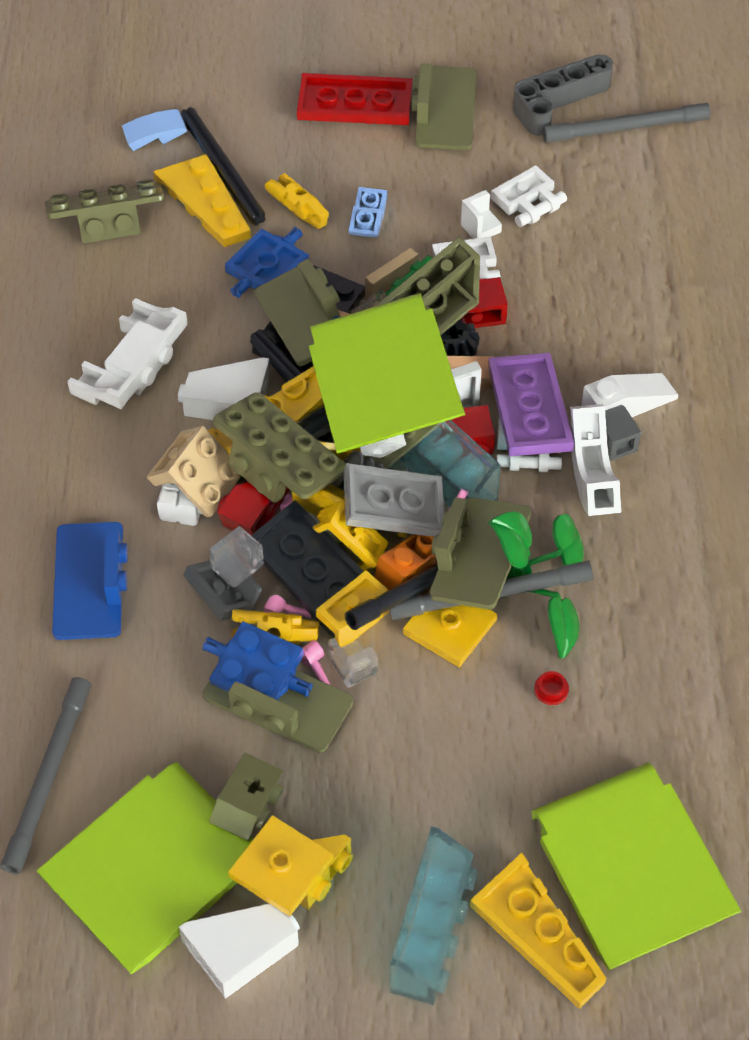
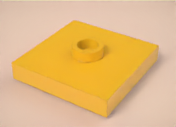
[403,605,498,668]
[228,815,333,917]

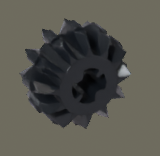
[441,317,480,356]

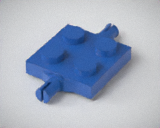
[225,227,309,298]
[202,621,313,700]

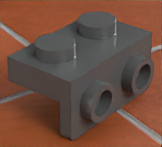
[183,545,262,621]

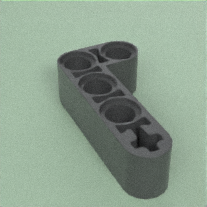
[513,54,613,136]

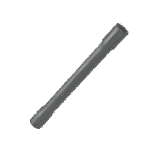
[542,103,710,143]
[390,561,593,620]
[0,677,91,874]

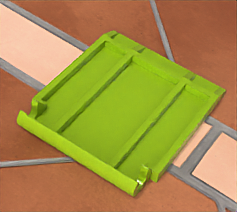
[309,293,465,454]
[37,762,254,974]
[532,762,741,970]

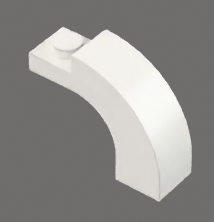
[570,404,621,516]

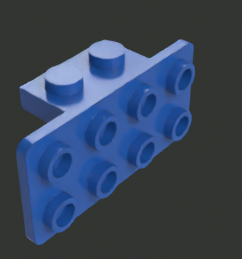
[52,522,128,640]

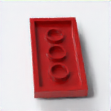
[297,73,413,125]

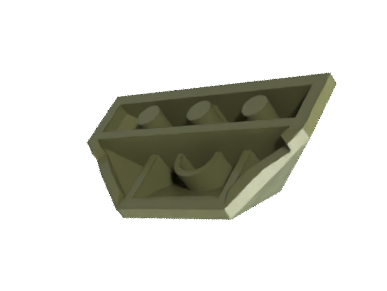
[374,236,480,335]

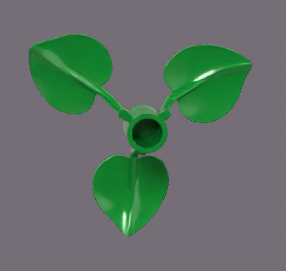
[488,512,584,659]

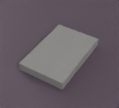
[344,463,445,537]

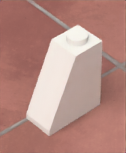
[178,358,271,420]
[179,904,300,998]

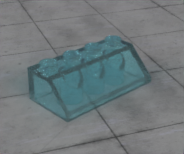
[399,420,501,508]
[390,826,478,1005]

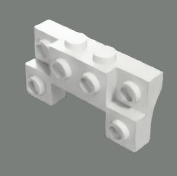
[67,298,188,409]

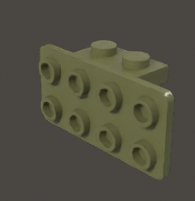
[412,63,477,150]
[45,179,164,244]
[254,259,341,366]
[213,392,346,503]
[430,498,531,609]
[203,670,354,753]

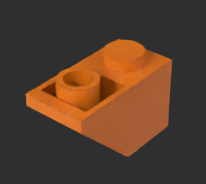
[374,534,437,590]

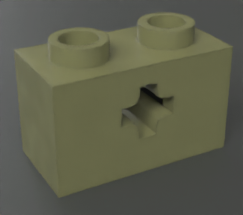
[209,752,284,841]

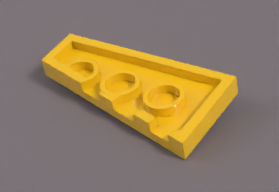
[153,154,251,247]
[208,366,324,455]
[470,853,606,1009]

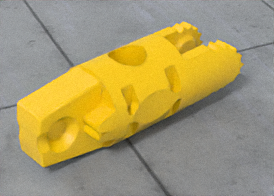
[264,173,329,229]
[231,609,319,645]

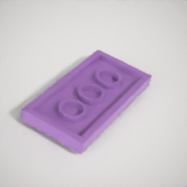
[488,353,574,457]

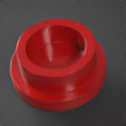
[534,671,569,705]

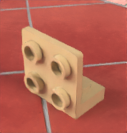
[147,426,241,517]

